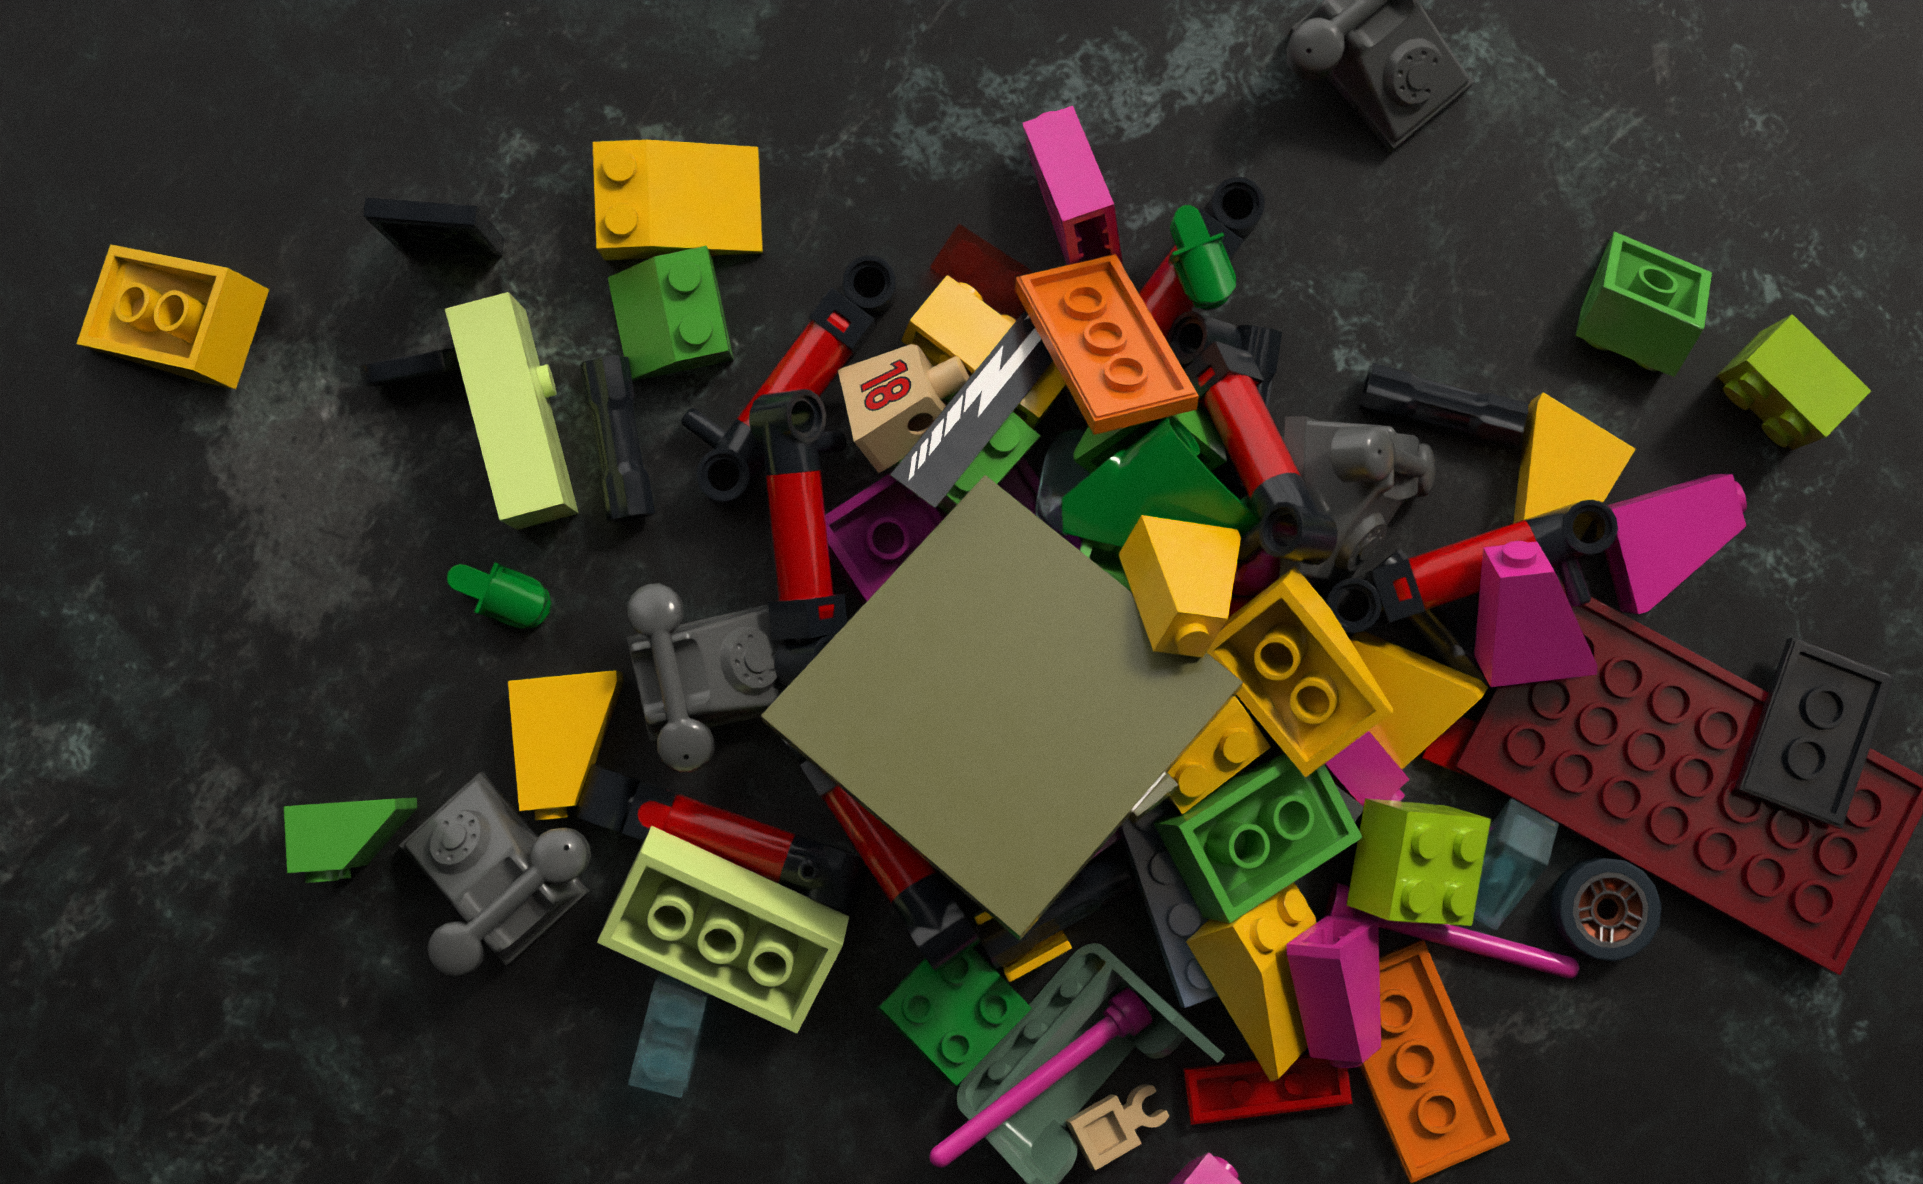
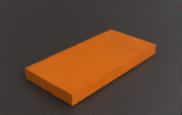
[1015,254,1199,435]
[1359,939,1510,1183]

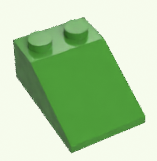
[1153,753,1363,923]

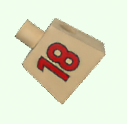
[838,344,969,473]

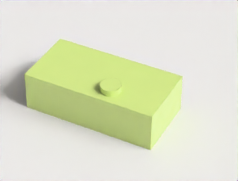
[445,292,579,530]
[597,826,849,1033]

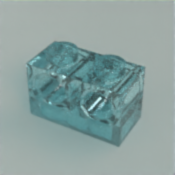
[628,973,712,1098]

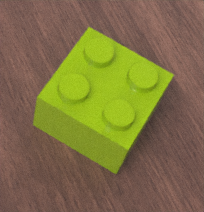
[1717,314,1871,450]
[1347,798,1491,926]

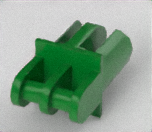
[1168,205,1236,311]
[447,562,552,629]

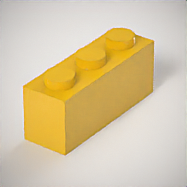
[901,275,1067,430]

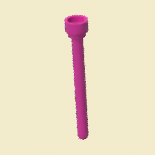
[1324,882,1579,979]
[930,987,1152,1168]

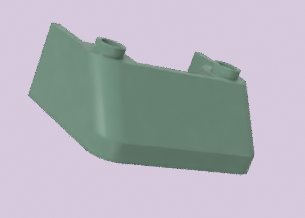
[957,943,1225,1184]

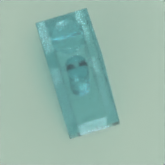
[1473,798,1559,930]

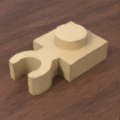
[1065,1084,1169,1171]

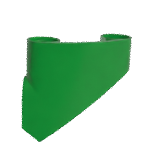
[1062,416,1261,564]

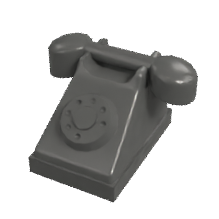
[1286,0,1475,153]
[1279,416,1436,589]
[627,583,786,772]
[399,772,591,978]

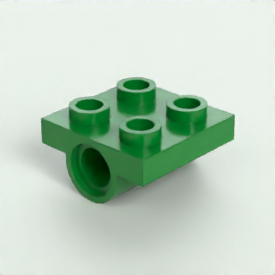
[877,948,1032,1087]

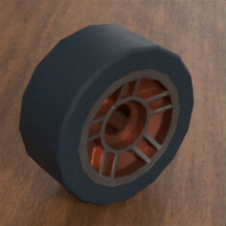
[1551,857,1661,961]

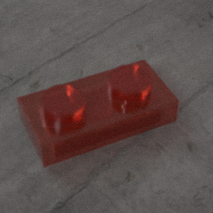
[930,224,1035,320]

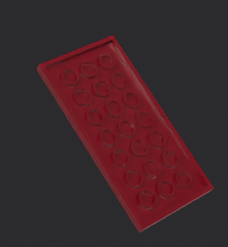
[1452,579,1923,975]

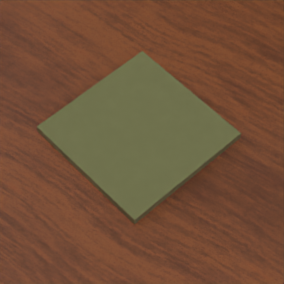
[761,475,1243,940]

